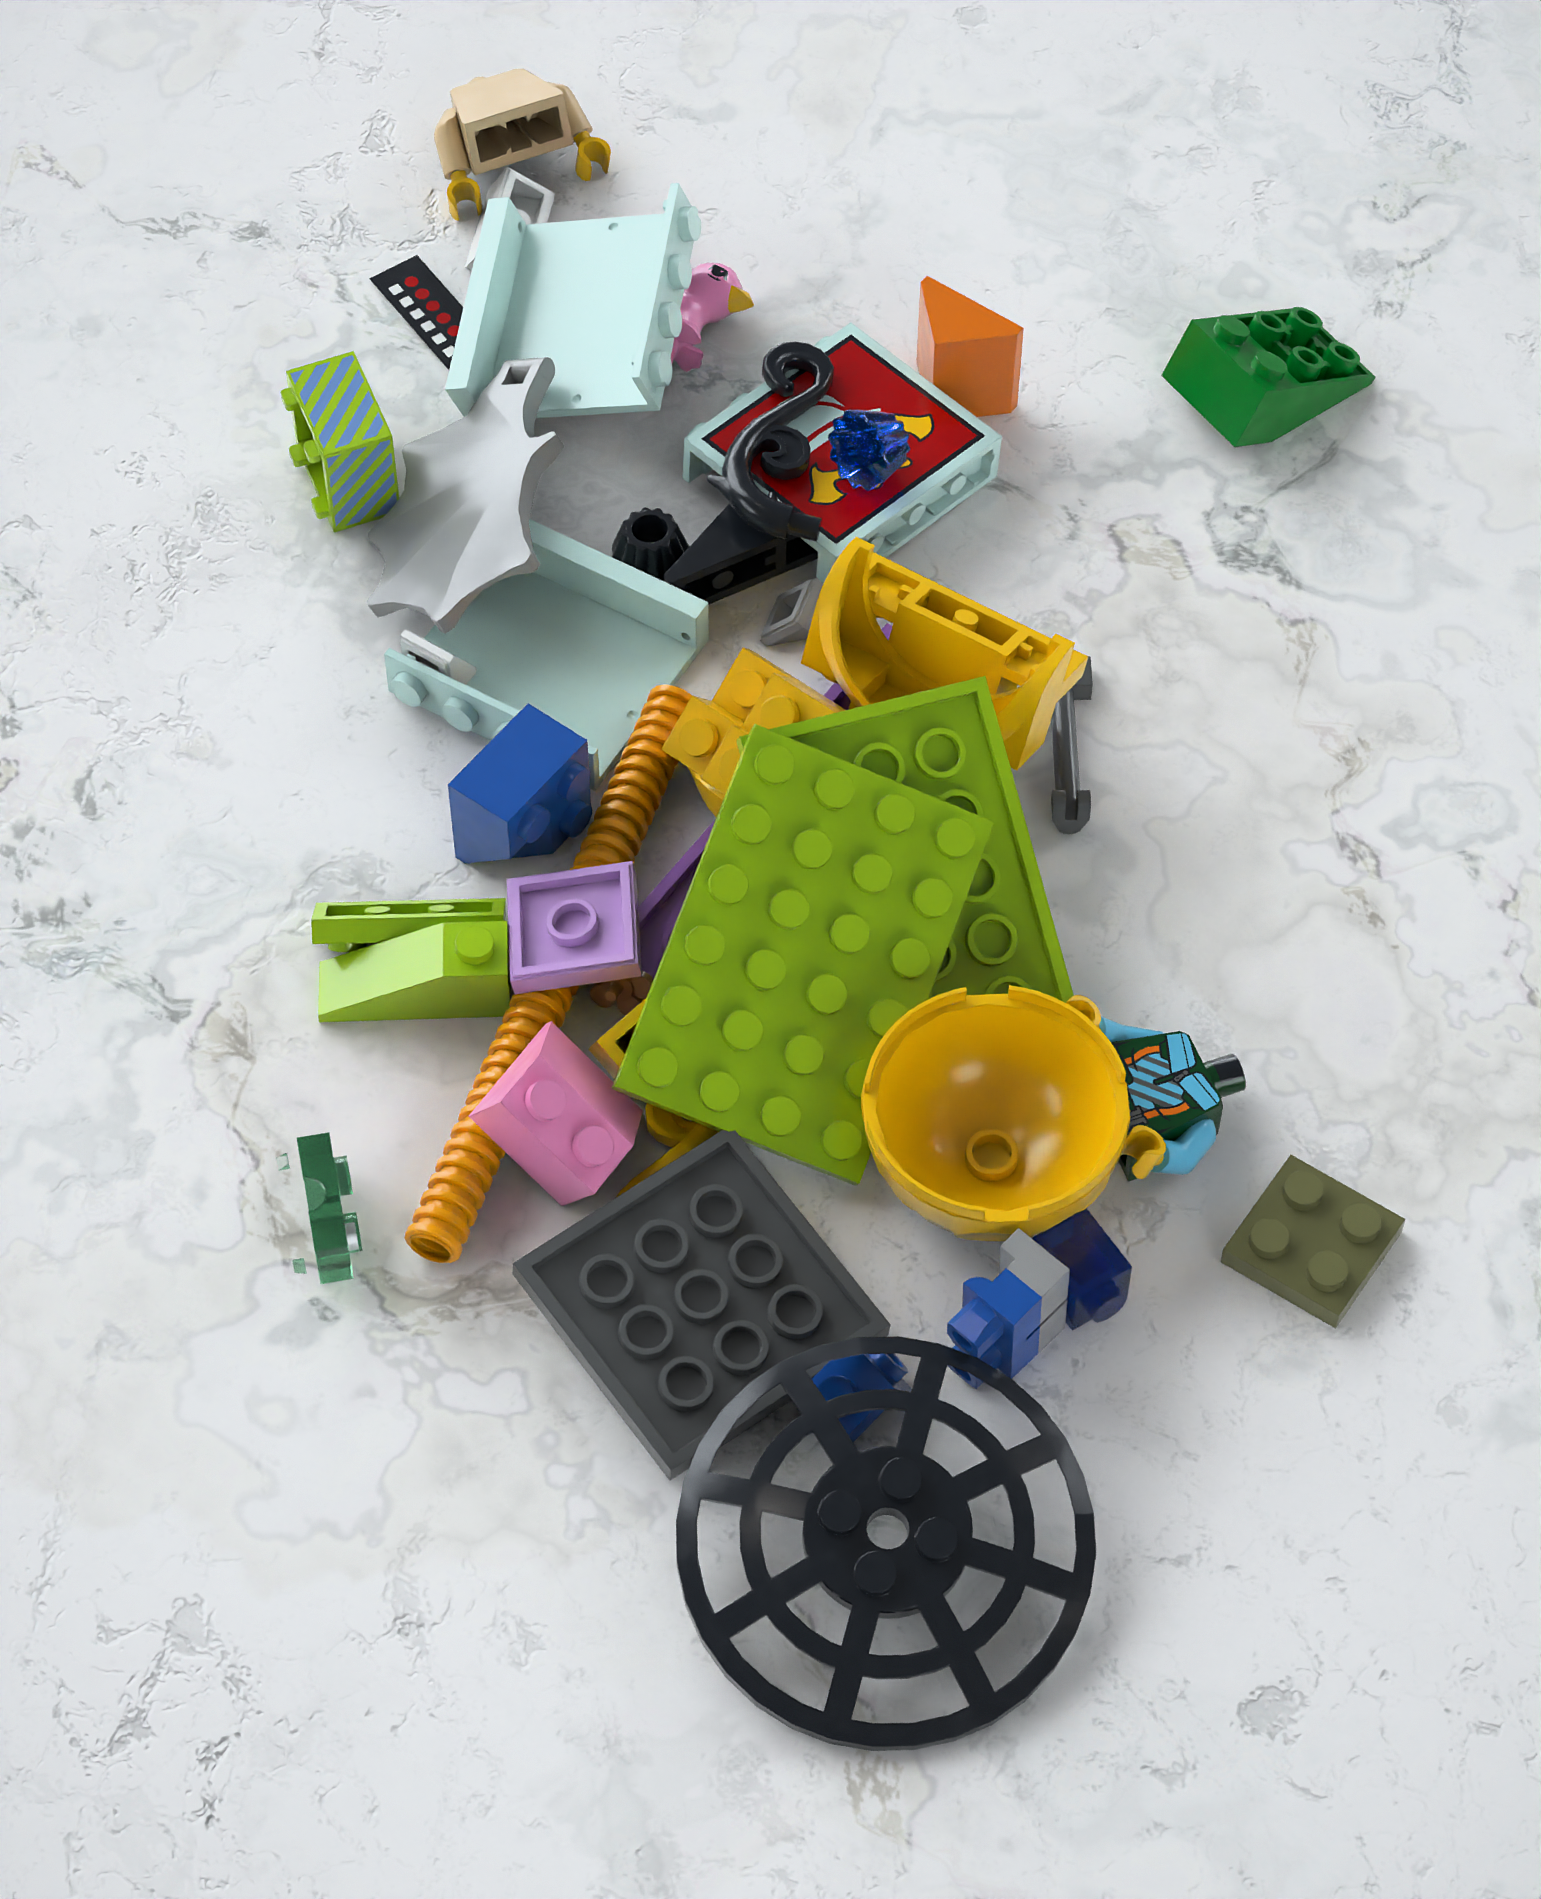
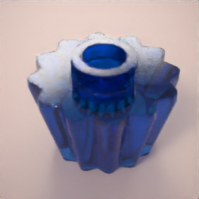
[828,409,911,491]

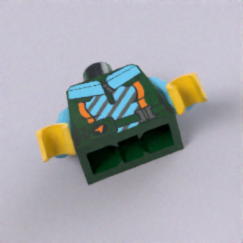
[1066,995,1246,1182]

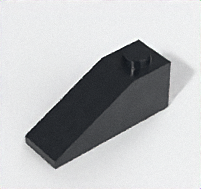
[664,503,818,605]

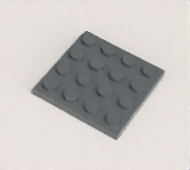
[512,1130,891,1481]

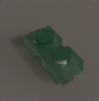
[276,1132,363,1284]

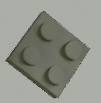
[1221,1154,1405,1329]

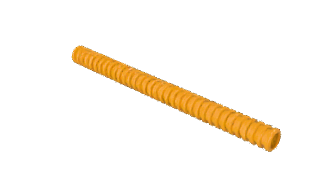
[404,685,693,1263]

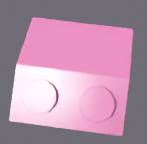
[468,1021,643,1206]

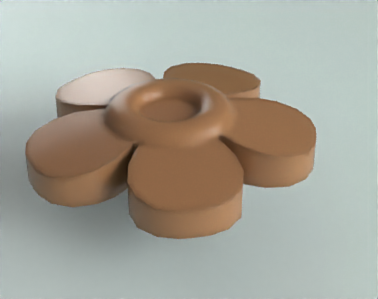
[590,971,654,1016]

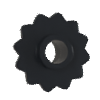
[612,507,690,581]

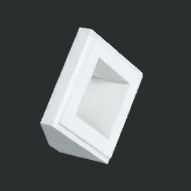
[400,629,477,685]

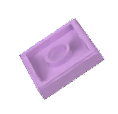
[507,861,642,994]

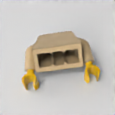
[434,69,611,221]

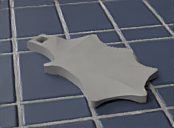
[367,357,564,634]

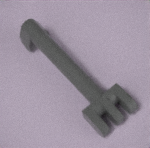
[1051,656,1093,834]

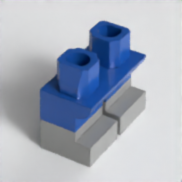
[947,1228,1070,1389]

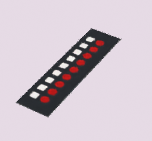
[369,255,464,370]

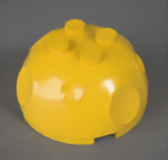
[861,985,1130,1242]

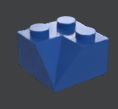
[448,703,593,864]

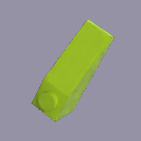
[318,921,511,1022]

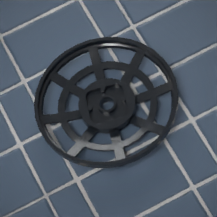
[676,1336,1096,1751]

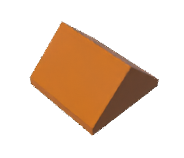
[916,276,1024,417]

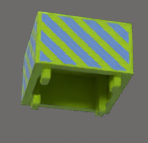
[280,351,399,533]

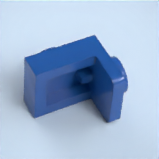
[812,1354,912,1442]

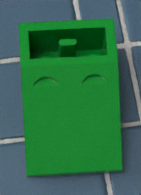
[1161,307,1376,447]

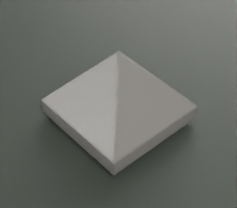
[760,577,823,646]

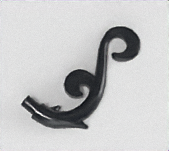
[707,341,834,542]

